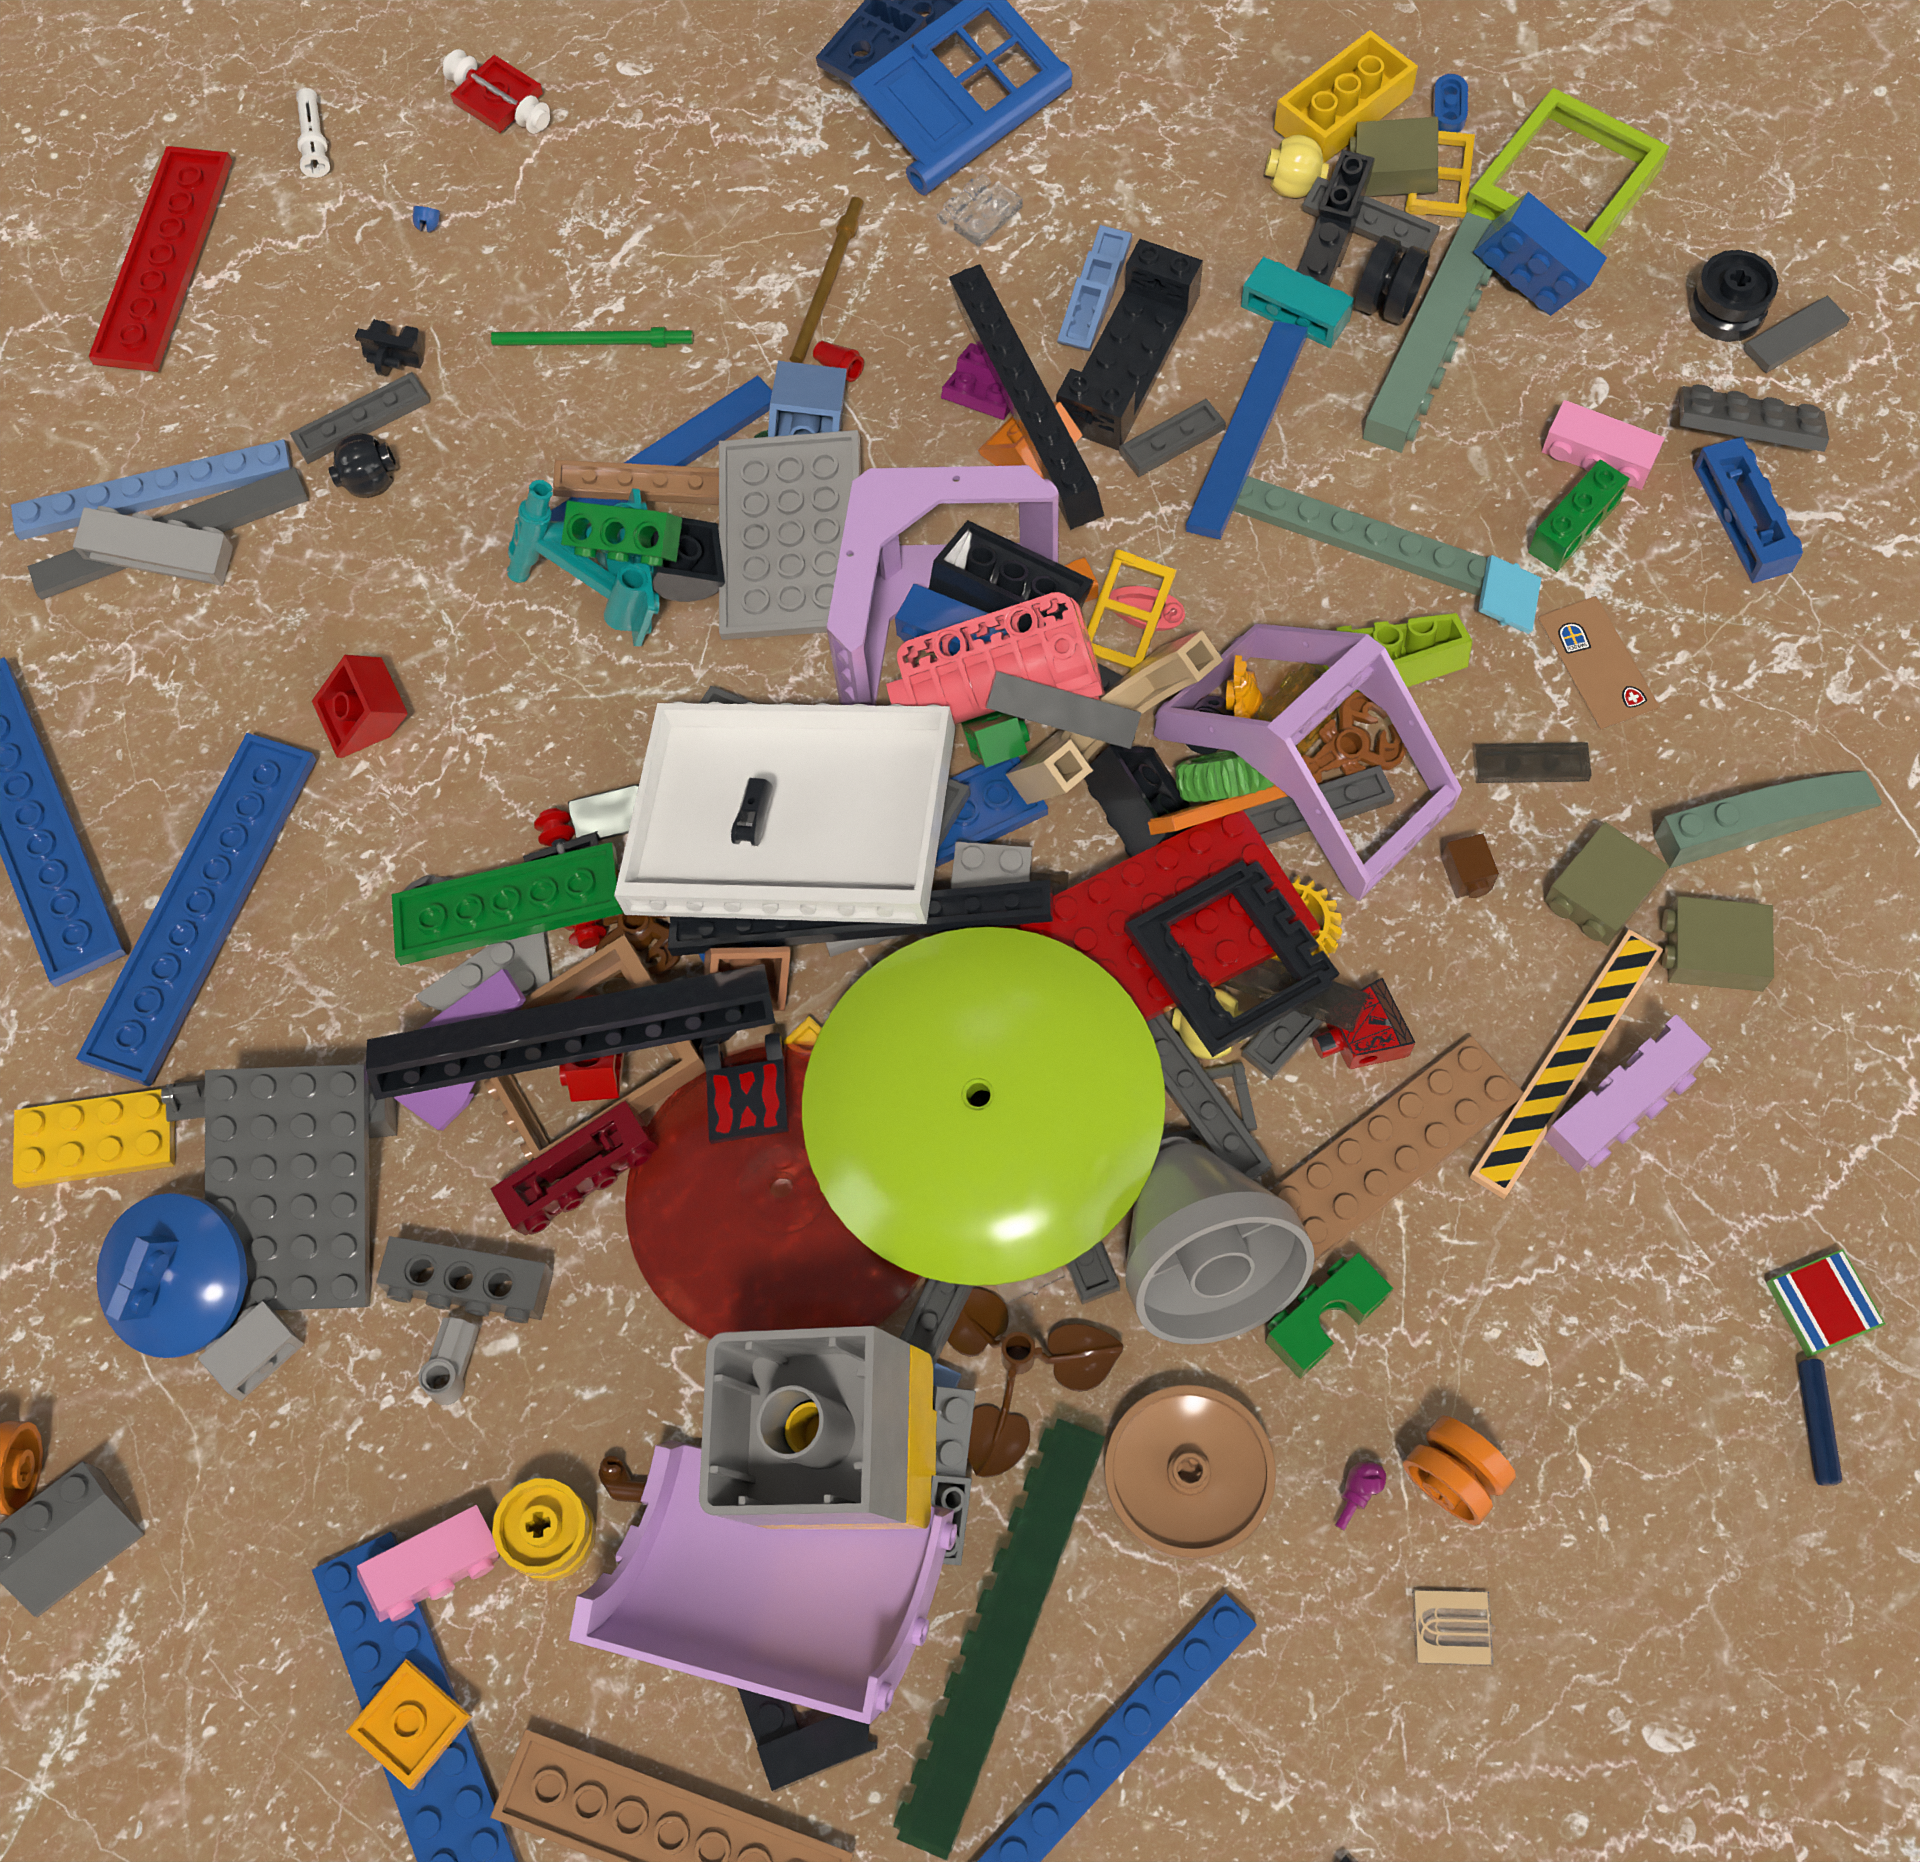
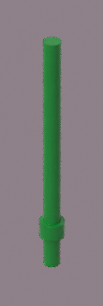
[491,327,694,348]

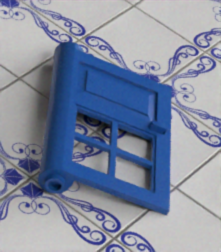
[850,0,1073,195]

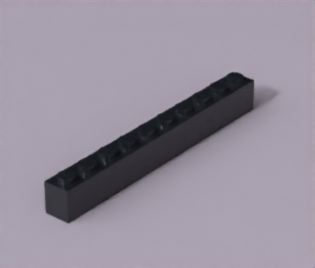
[949,264,1105,530]
[366,964,776,1100]

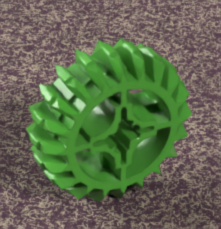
[1175,750,1274,802]

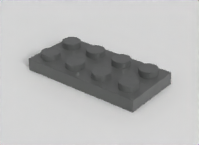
[1679,384,1829,452]

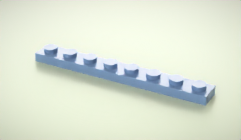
[11,439,292,540]

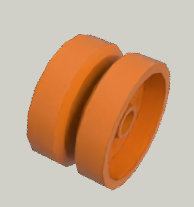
[1402,1415,1516,1526]
[0,1420,43,1516]

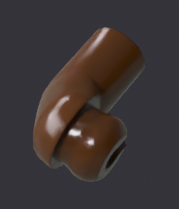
[598,1455,646,1503]

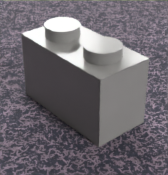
[198,1301,304,1401]

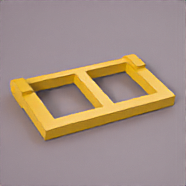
[1405,131,1475,218]
[1087,549,1177,670]

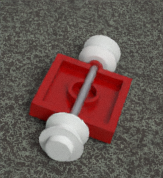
[443,49,550,134]

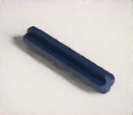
[1798,1359,1843,1486]

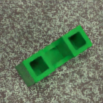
[1265,1252,1394,1379]

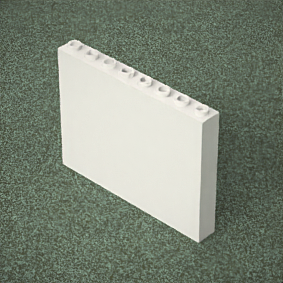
[614,702,955,924]

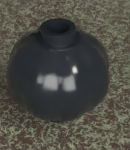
[328,433,397,498]

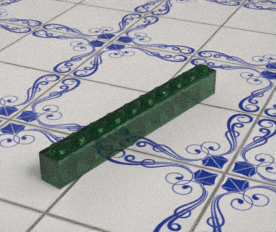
[893,1418,1105,1861]

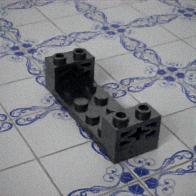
[1056,239,1203,451]

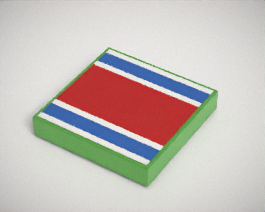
[1766,1249,1885,1358]

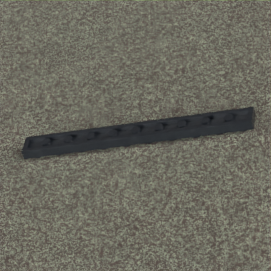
[668,880,1053,956]

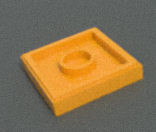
[346,1659,473,1790]

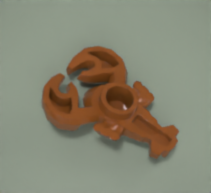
[1301,692,1407,784]

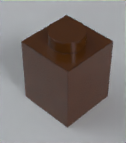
[1441,833,1499,898]

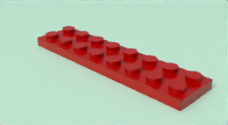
[88,146,232,372]

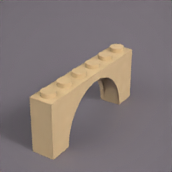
[1005,630,1224,805]

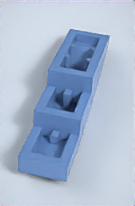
[1057,225,1133,351]

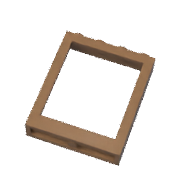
[484,935,706,1162]

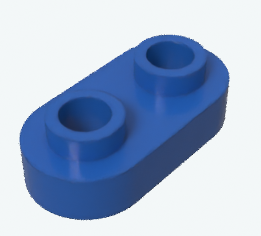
[1433,74,1468,133]

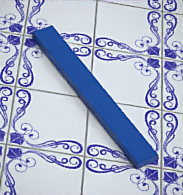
[1186,321,1308,540]
[550,375,772,522]

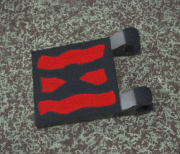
[703,1032,789,1144]

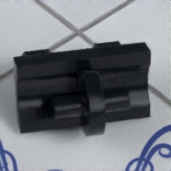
[355,319,424,376]

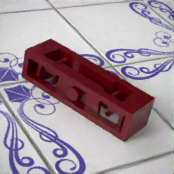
[490,1100,659,1236]

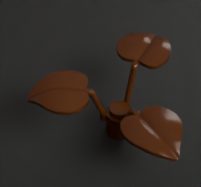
[947,1288,1123,1478]

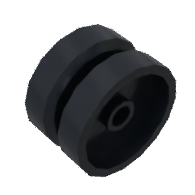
[1355,235,1430,325]
[1688,250,1779,342]

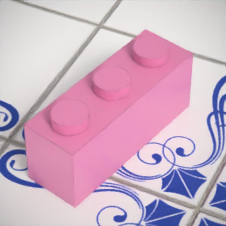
[1542,400,1665,490]
[357,1505,499,1622]

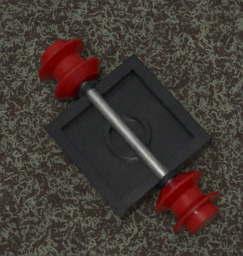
[523,808,606,949]

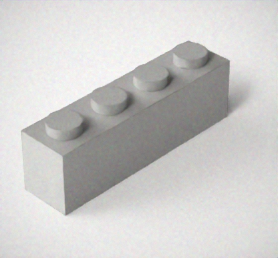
[73,506,233,586]

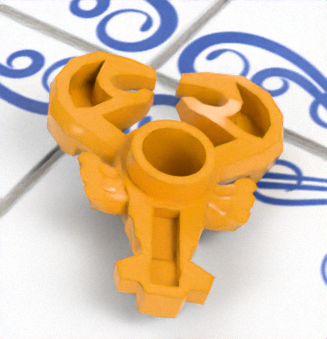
[1226,655,1263,719]

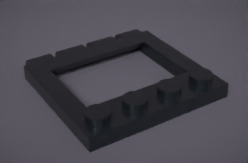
[1124,860,1340,1057]

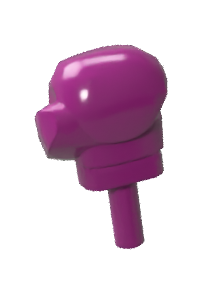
[1335,1461,1386,1531]

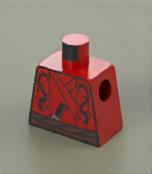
[1312,978,1416,1069]

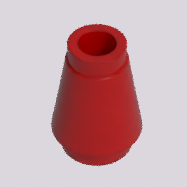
[813,340,864,382]

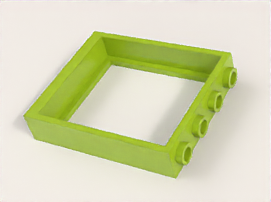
[1466,88,1670,251]

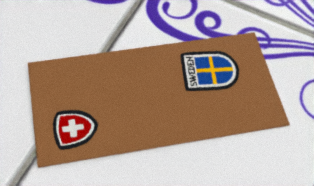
[1538,596,1660,730]

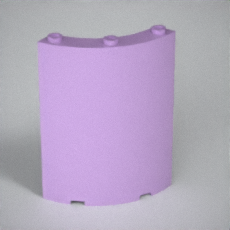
[569,1440,957,1724]

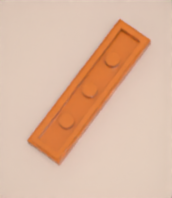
[1148,784,1287,835]

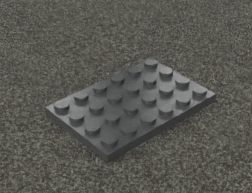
[205,1064,370,1311]

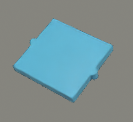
[1478,555,1542,634]

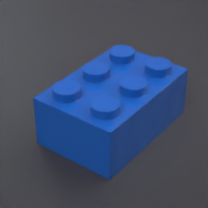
[1473,191,1607,316]

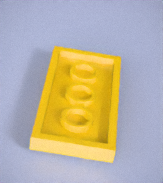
[12,1089,175,1189]

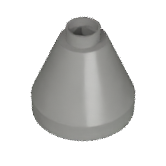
[1125,1137,1314,1344]

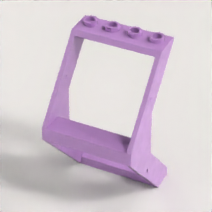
[826,465,1059,706]
[1154,624,1462,901]

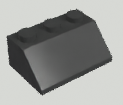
[0,1461,145,1618]

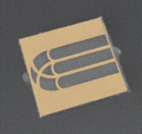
[1409,1589,1496,1666]

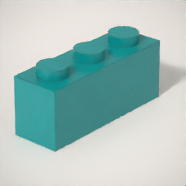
[1241,256,1354,349]

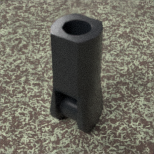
[731,778,773,846]

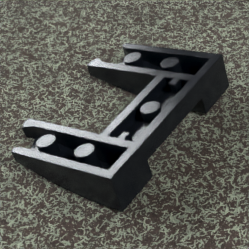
[737,1688,881,1793]

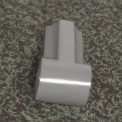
[418,1317,479,1405]

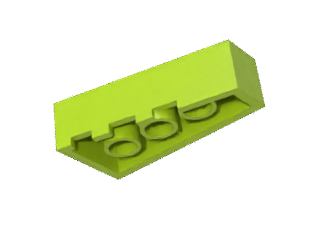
[1306,613,1473,712]

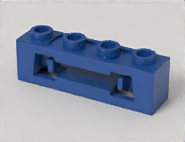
[1693,437,1803,584]

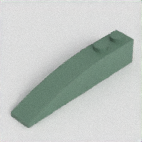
[1654,771,1882,869]

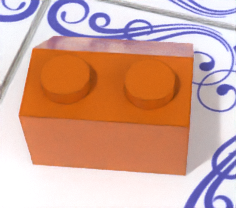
[978,402,1082,479]

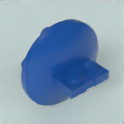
[97,1193,248,1358]

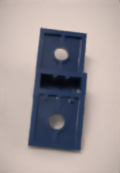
[816,0,963,84]

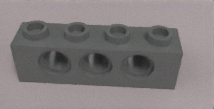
[376,1236,554,1323]

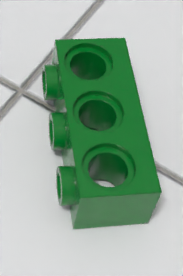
[1528,459,1630,572]
[561,501,682,567]

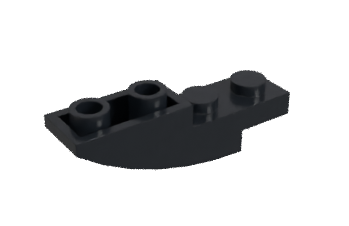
[1297,149,1375,287]

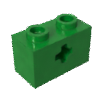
[961,711,1030,768]

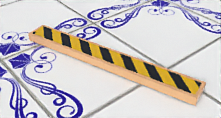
[1469,929,1664,1200]

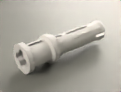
[296,88,330,178]

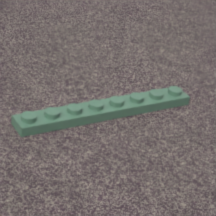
[1233,476,1487,597]

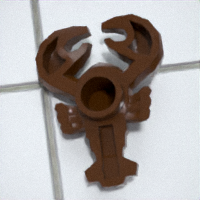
[595,870,681,979]

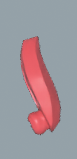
[1109,586,1185,631]

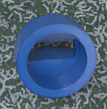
[412,206,440,232]

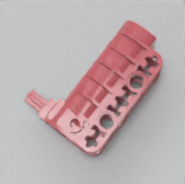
[886,592,1105,725]

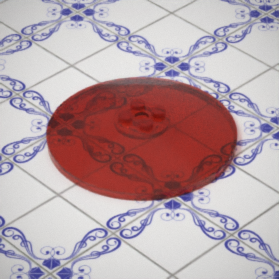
[625,1044,922,1341]

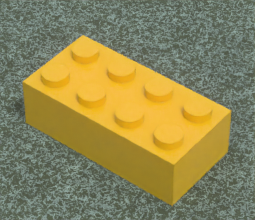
[1274,30,1418,163]

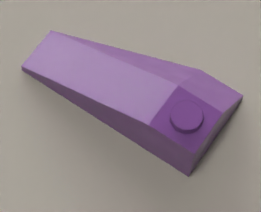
[393,969,526,1131]

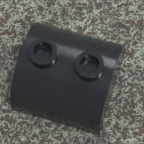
[650,517,725,602]

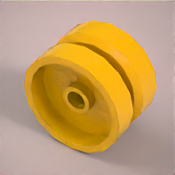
[492,1478,597,1581]

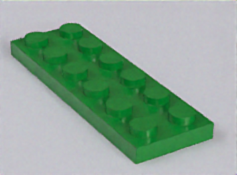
[392,842,623,966]

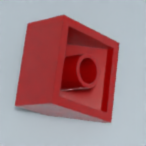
[312,654,408,758]

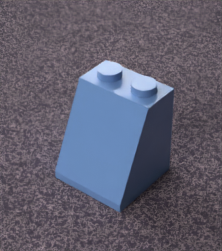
[768,361,847,437]

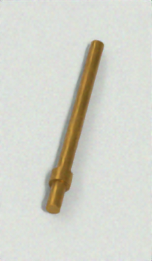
[789,196,863,363]

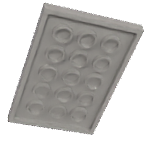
[719,430,861,640]

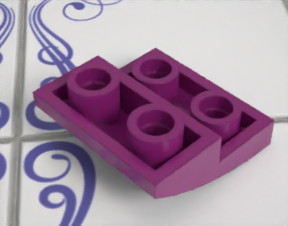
[941,343,1010,420]

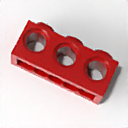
[559,995,624,1102]

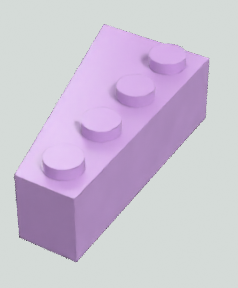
[1544,1014,1712,1173]

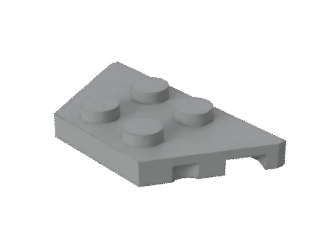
[416,932,552,1012]

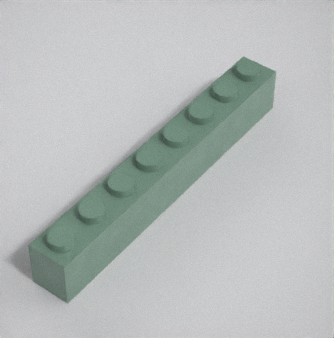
[1363,212,1494,453]

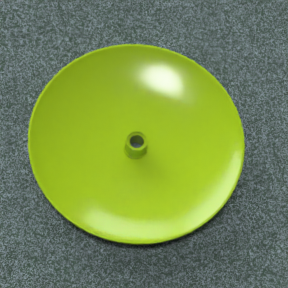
[802,927,1166,1286]

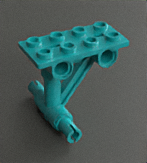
[507,480,659,647]

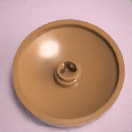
[1104,1385,1276,1560]

